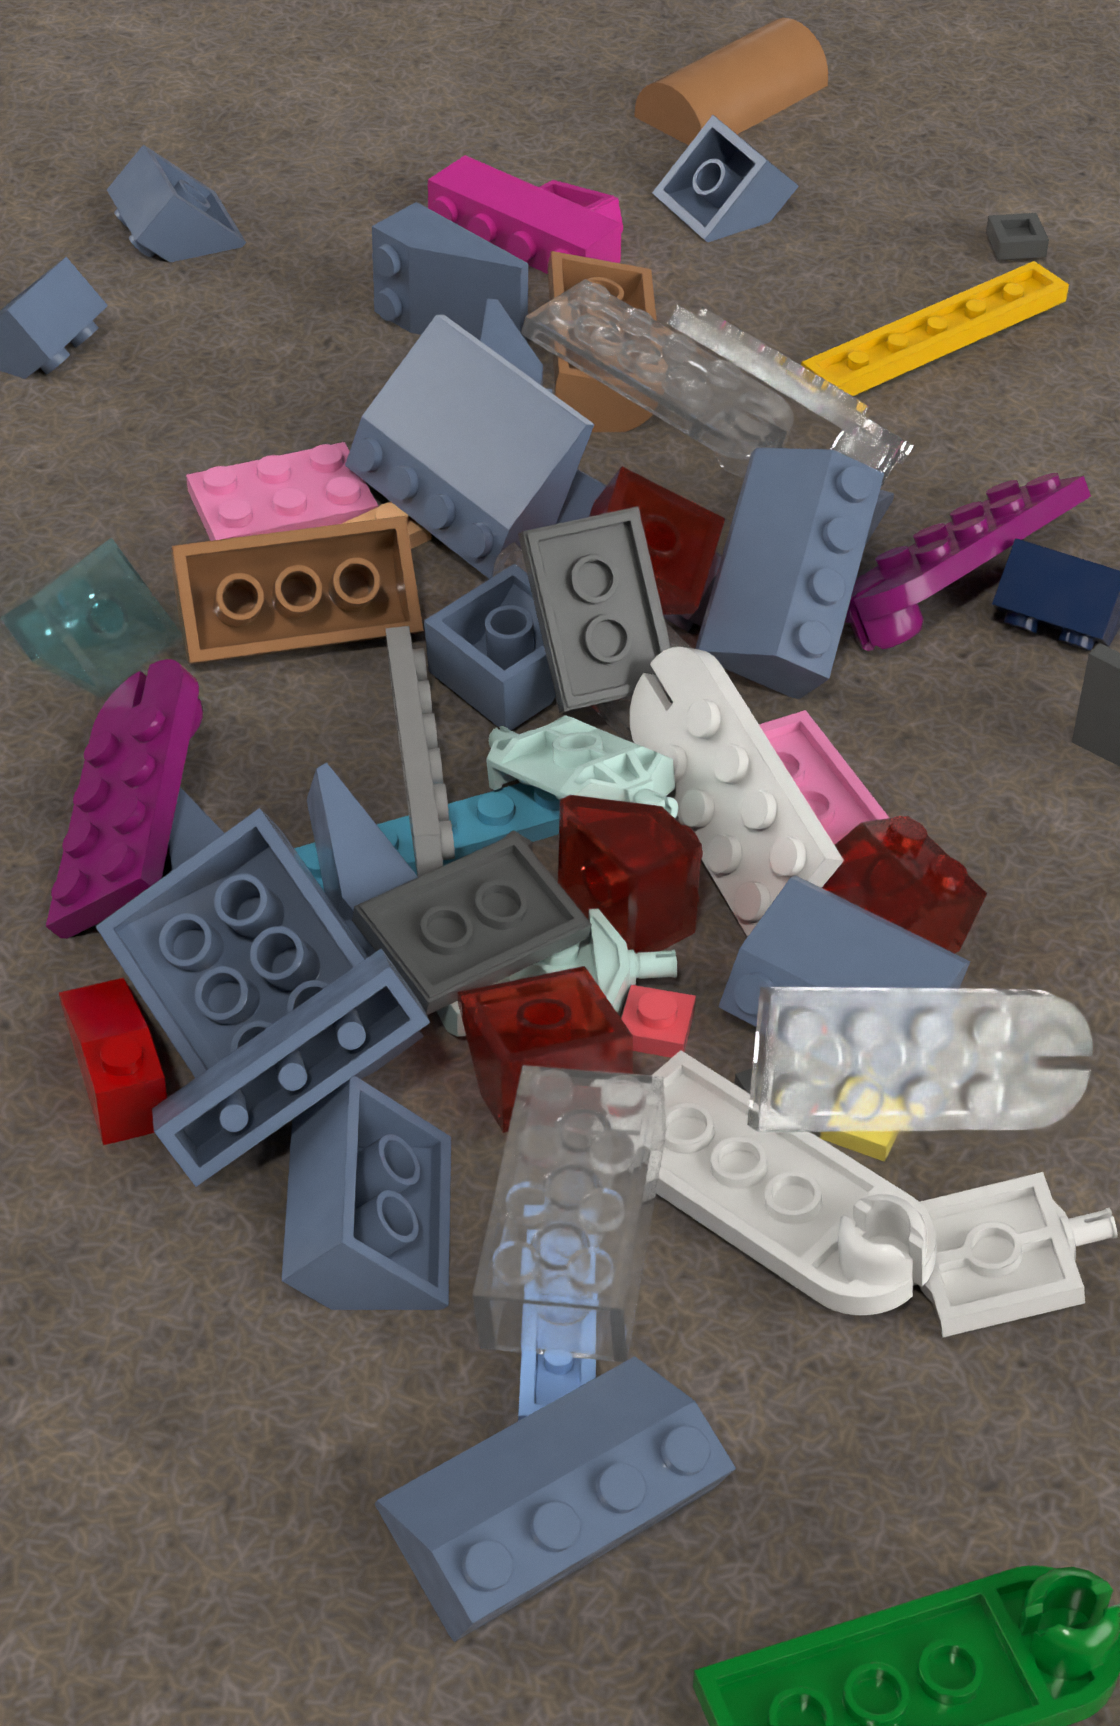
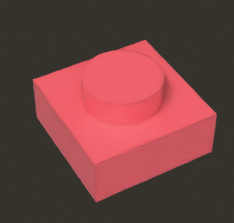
[617,985,696,1058]

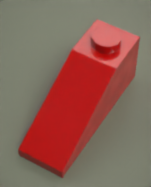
[59,977,167,1145]

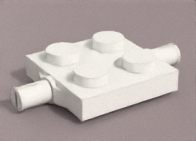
[913,1172,1118,1337]

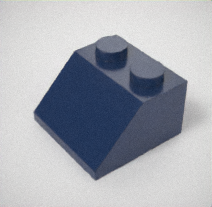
[992,538,1120,651]

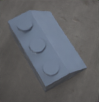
[718,876,970,1098]
[281,1076,451,1310]

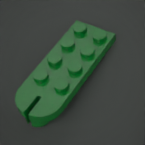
[693,1565,1120,1726]

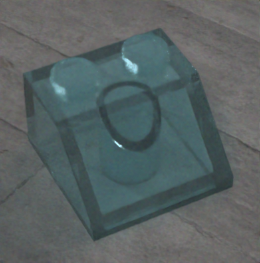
[0,538,181,697]

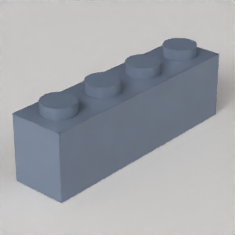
[152,948,430,1187]

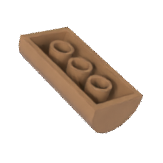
[635,18,828,146]
[548,251,664,432]
[171,515,424,665]

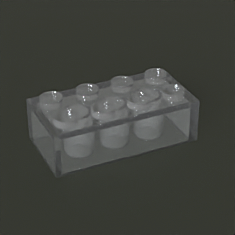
[473,1065,666,1362]

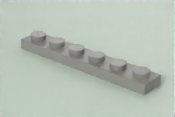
[385,626,455,877]

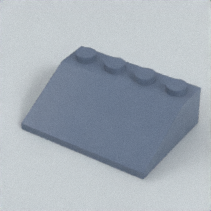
[345,315,594,579]
[95,808,424,1079]

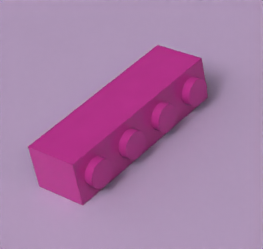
[428,155,622,274]

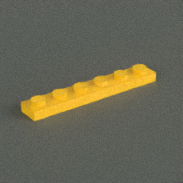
[800,261,1069,405]

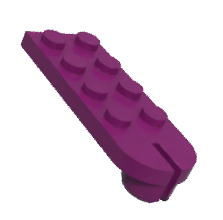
[844,473,1091,651]
[46,659,203,939]

